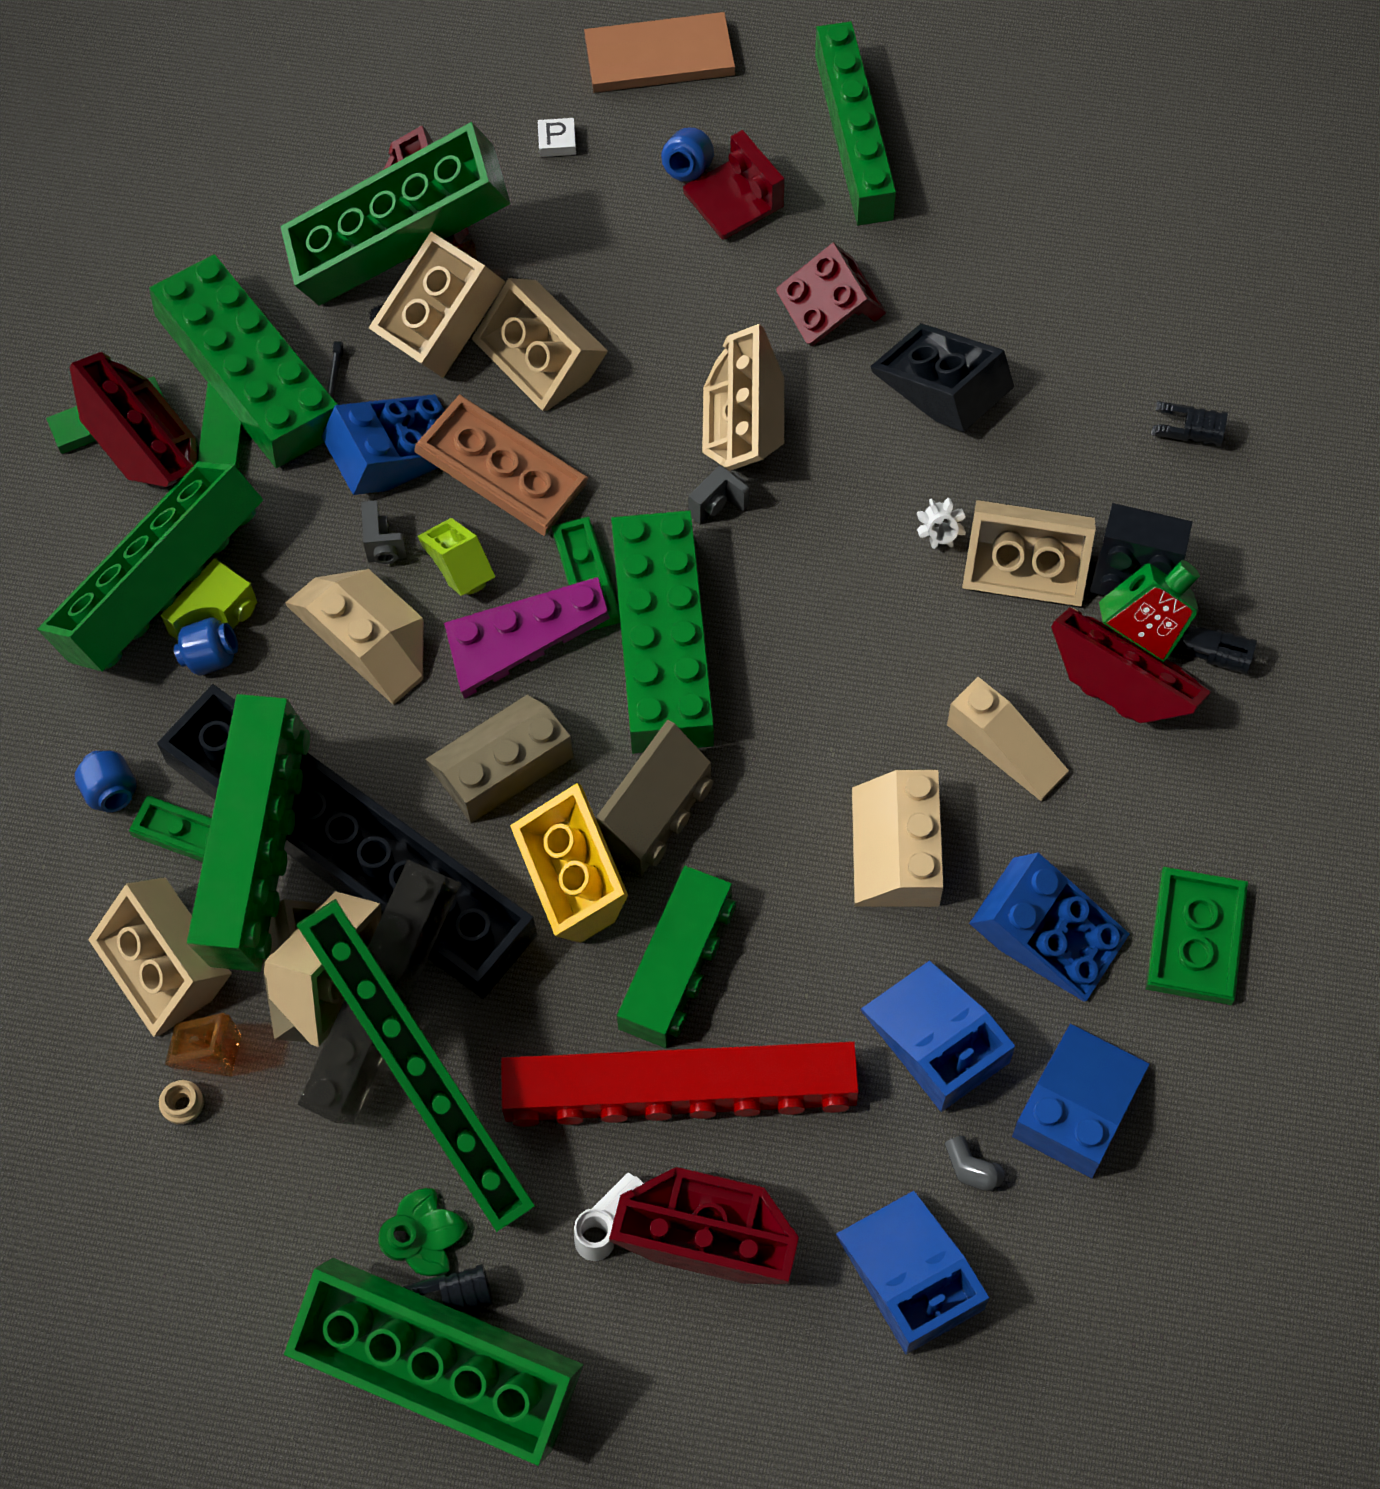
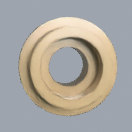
[159,1080,204,1124]

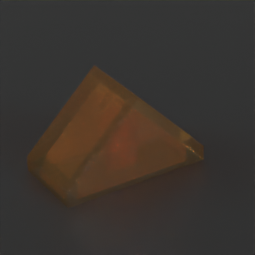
[165,1013,242,1077]

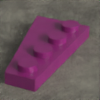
[444,577,610,699]

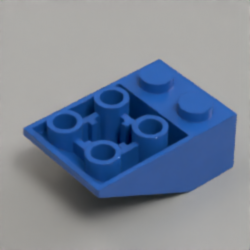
[322,394,445,495]
[969,852,1130,1001]
[861,960,1015,1112]
[836,1191,989,1355]

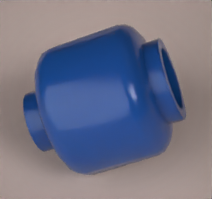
[661,128,714,182]
[174,617,238,676]
[75,750,136,812]

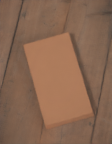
[584,12,735,93]
[414,394,588,536]

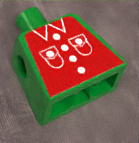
[1099,560,1200,662]

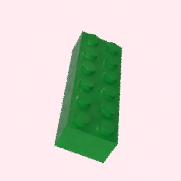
[280,122,511,306]
[149,254,338,469]
[37,461,264,671]
[611,510,714,754]
[187,694,310,972]
[284,1258,584,1466]

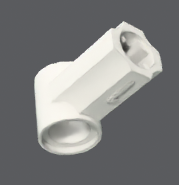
[574,1173,644,1261]

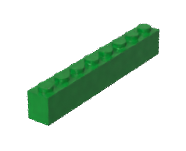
[297,899,535,1232]

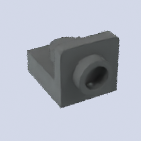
[688,465,749,524]
[361,500,407,564]

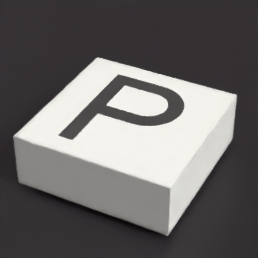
[538,118,576,157]

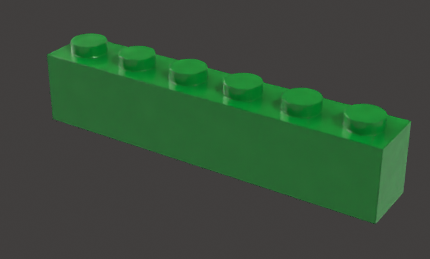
[815,21,896,226]

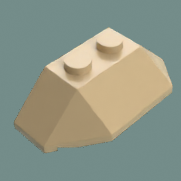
[702,324,784,471]
[285,569,424,705]

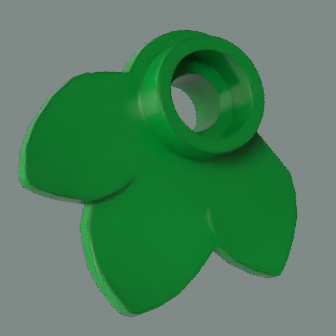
[378,1188,468,1276]

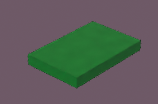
[1145,867,1248,1005]

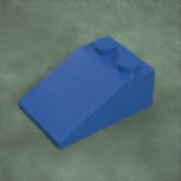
[1012,1024,1149,1179]

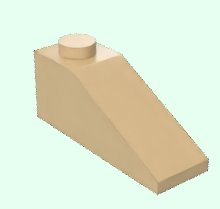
[947,677,1069,802]

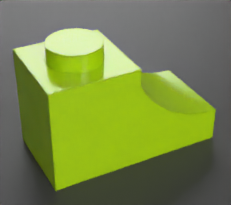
[417,518,496,596]
[161,558,257,640]

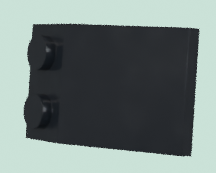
[870,323,1014,432]

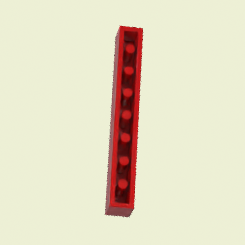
[501,1041,858,1127]

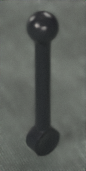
[327,341,343,403]

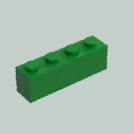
[616,865,737,1048]

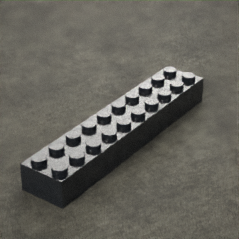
[157,684,537,999]

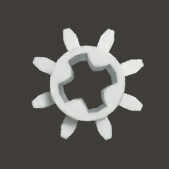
[917,498,966,549]

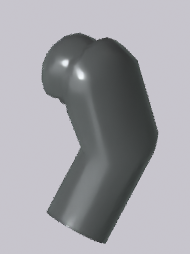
[944,1136,1005,1191]

